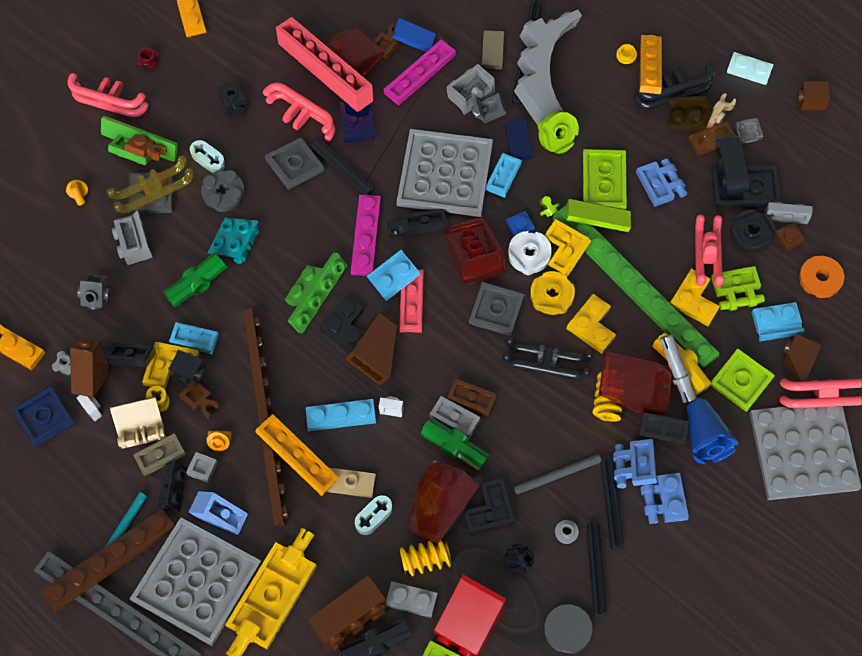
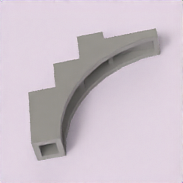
[514,9,582,125]

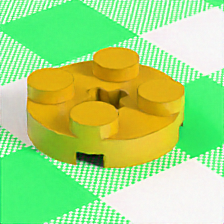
[530,271,575,315]

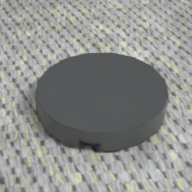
[544,604,593,654]

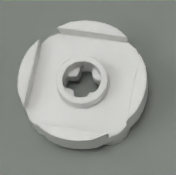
[508,231,551,275]

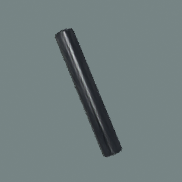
[310,138,374,195]
[600,458,624,549]
[586,523,607,617]

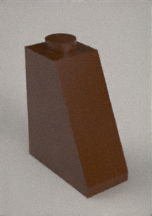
[344,312,397,386]
[70,336,110,398]

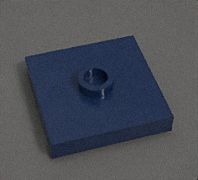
[12,386,75,447]

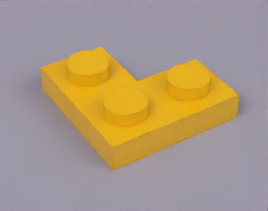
[544,219,591,277]
[670,268,720,327]
[566,294,616,354]
[142,342,199,389]

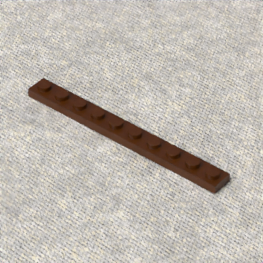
[243,308,288,528]

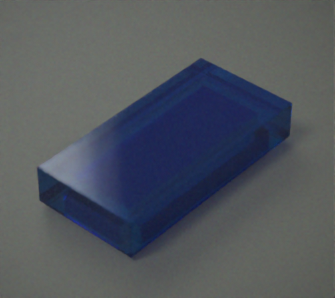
[505,119,532,160]

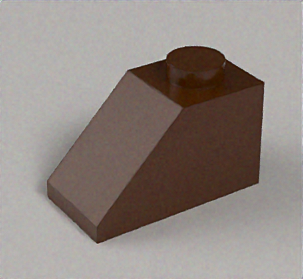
[783,334,821,382]

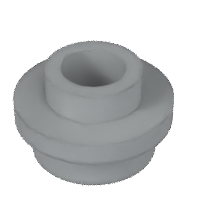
[555,520,579,544]

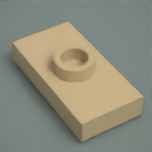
[327,468,376,498]

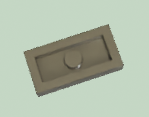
[133,433,186,477]

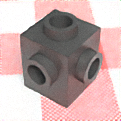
[77,274,112,310]

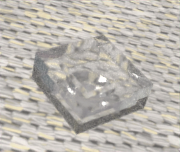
[736,118,763,144]

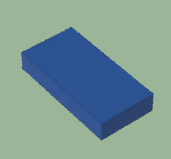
[392,18,436,52]

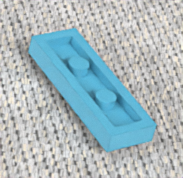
[306,399,376,431]

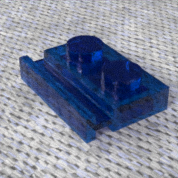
[340,103,375,143]

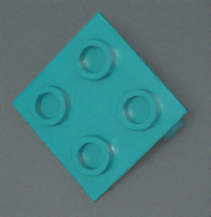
[208,217,259,264]

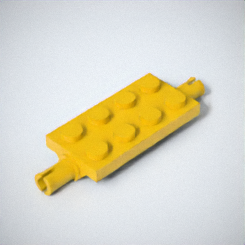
[225,528,317,656]

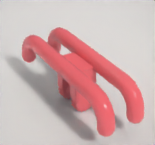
[67,73,149,117]
[263,83,336,141]
[695,214,724,287]
[780,378,862,408]

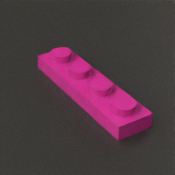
[384,39,456,106]
[351,195,381,276]

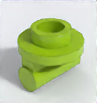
[540,196,560,217]

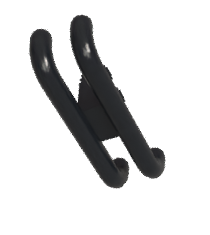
[633,63,715,109]
[502,336,594,379]

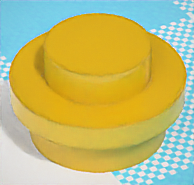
[616,44,637,64]

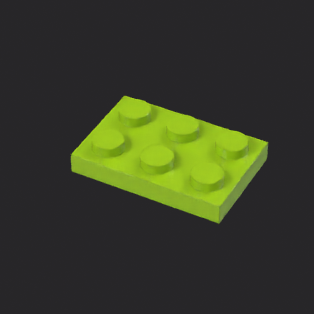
[583,149,627,210]

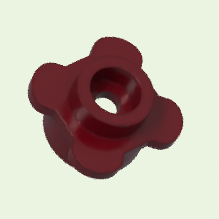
[137,48,159,68]

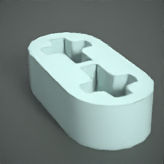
[190,140,225,173]
[355,495,393,535]

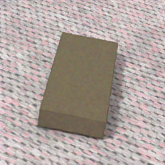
[482,30,504,69]

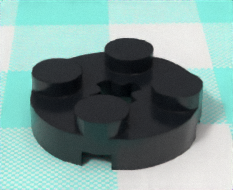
[731,209,776,253]

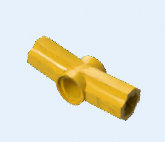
[652,333,712,395]

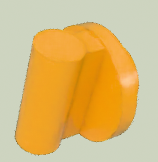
[66,180,88,205]
[207,430,232,451]

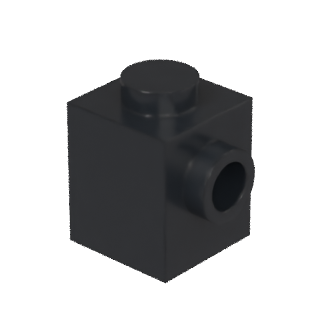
[217,80,248,118]
[168,350,207,387]

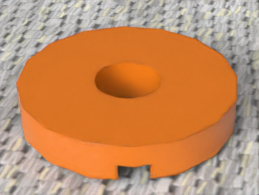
[799,256,845,298]

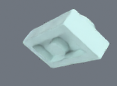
[727,52,774,85]

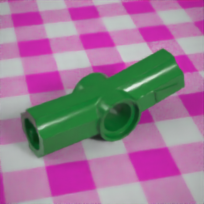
[163,252,227,307]
[421,418,489,472]

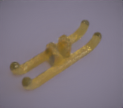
[107,155,193,213]

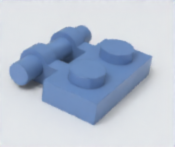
[636,158,687,207]
[613,439,657,488]
[640,473,689,524]

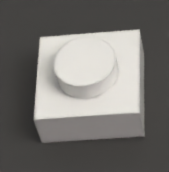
[77,395,102,421]
[379,396,404,417]

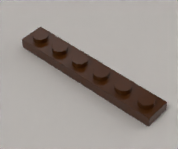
[41,509,175,612]

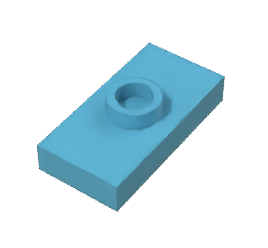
[486,153,522,198]
[169,322,219,354]

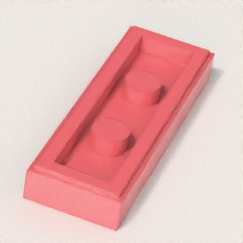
[400,270,424,333]

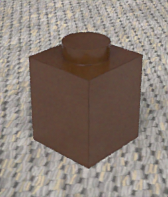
[796,81,830,110]

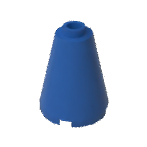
[686,398,738,464]

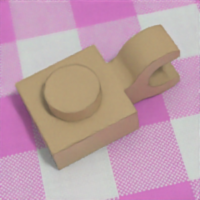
[707,93,736,130]

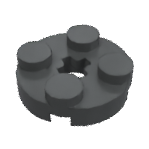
[201,170,245,212]

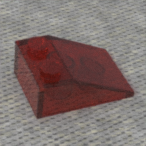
[443,217,506,284]
[599,352,672,415]
[406,460,478,543]

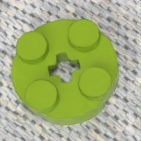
[538,110,579,154]

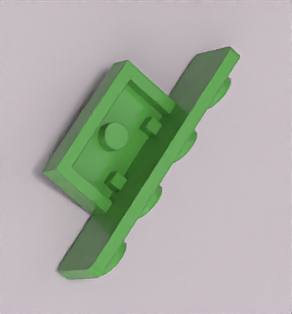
[101,116,177,165]
[284,252,347,334]

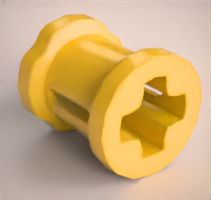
[146,386,170,412]

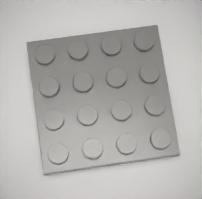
[397,129,493,217]
[749,406,862,500]
[130,518,262,646]

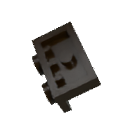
[666,96,714,130]

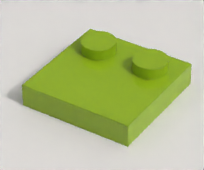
[710,349,775,412]

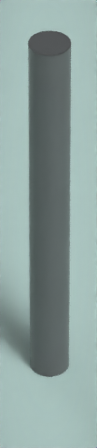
[513,454,601,495]

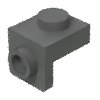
[472,93,507,124]

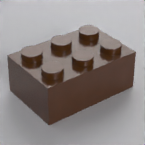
[308,576,387,652]

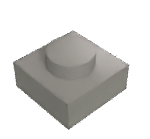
[186,452,218,483]

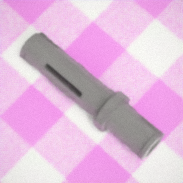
[659,334,697,403]

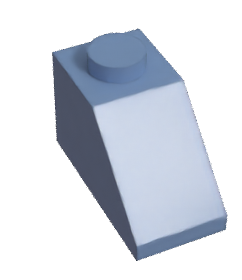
[189,491,248,535]

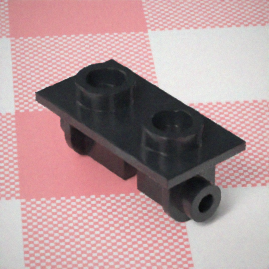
[158,461,187,512]

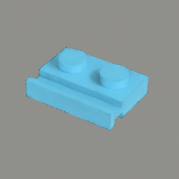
[367,250,421,301]
[751,302,804,342]

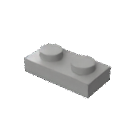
[765,202,812,224]
[429,396,480,438]
[386,581,438,618]

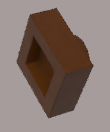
[774,223,805,252]

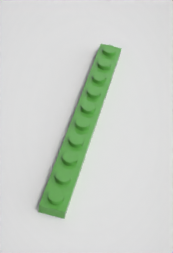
[553,205,720,370]

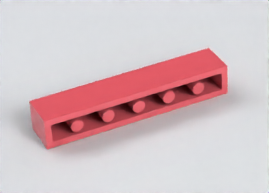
[276,17,373,112]

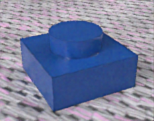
[506,211,535,237]

